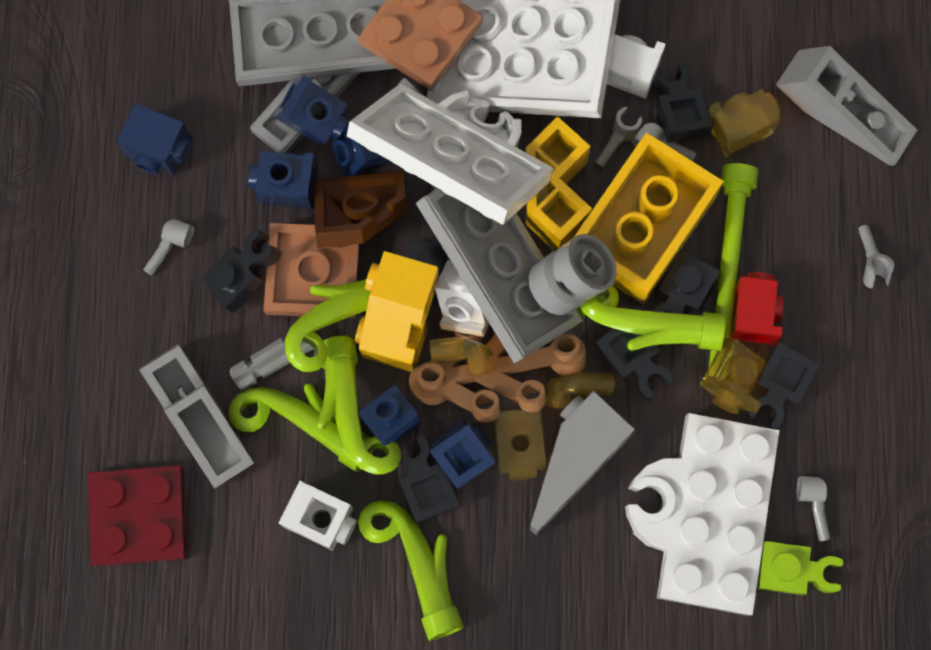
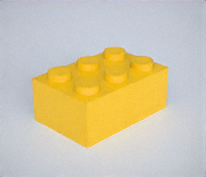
[573,132,724,305]

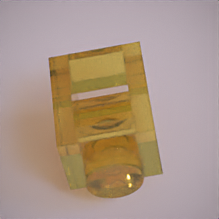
[708,89,780,158]
[494,410,546,480]

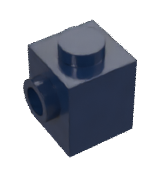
[116,103,193,175]

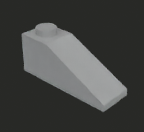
[776,46,917,166]
[530,391,635,536]

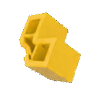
[526,116,592,251]
[355,251,439,372]

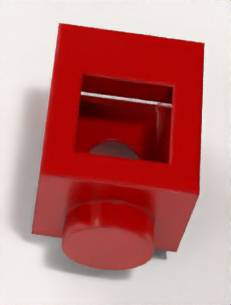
[730,272,784,345]

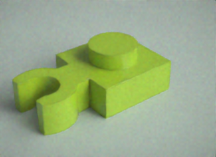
[757,541,843,595]

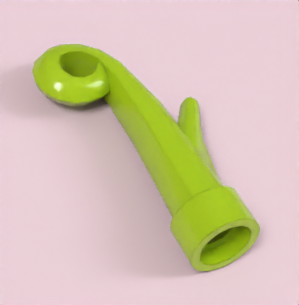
[285,279,371,372]
[580,285,726,351]
[317,336,401,475]
[228,383,374,472]
[358,500,464,641]

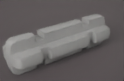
[229,333,313,391]

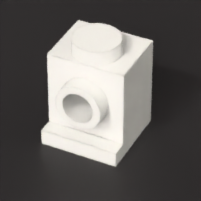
[607,34,666,99]
[435,260,489,337]
[279,481,357,551]

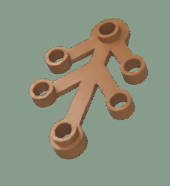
[409,332,586,422]

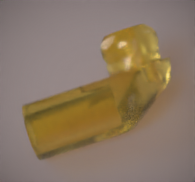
[429,337,493,375]
[545,372,615,409]

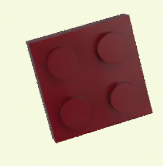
[88,465,187,567]

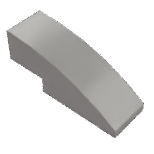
[139,343,254,489]

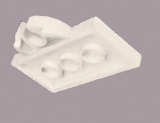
[347,83,553,225]
[625,413,779,616]

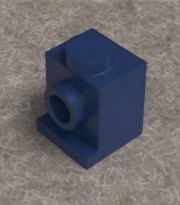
[273,75,349,145]
[248,151,318,209]
[430,418,496,489]

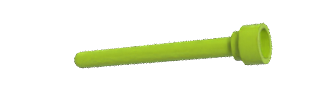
[708,163,758,380]

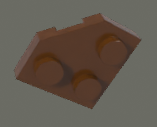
[315,171,407,248]

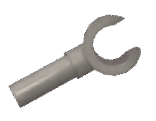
[594,107,642,169]
[631,123,696,161]
[143,219,195,276]
[858,225,894,288]
[796,476,830,541]

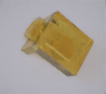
[700,337,766,414]

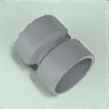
[529,234,617,316]

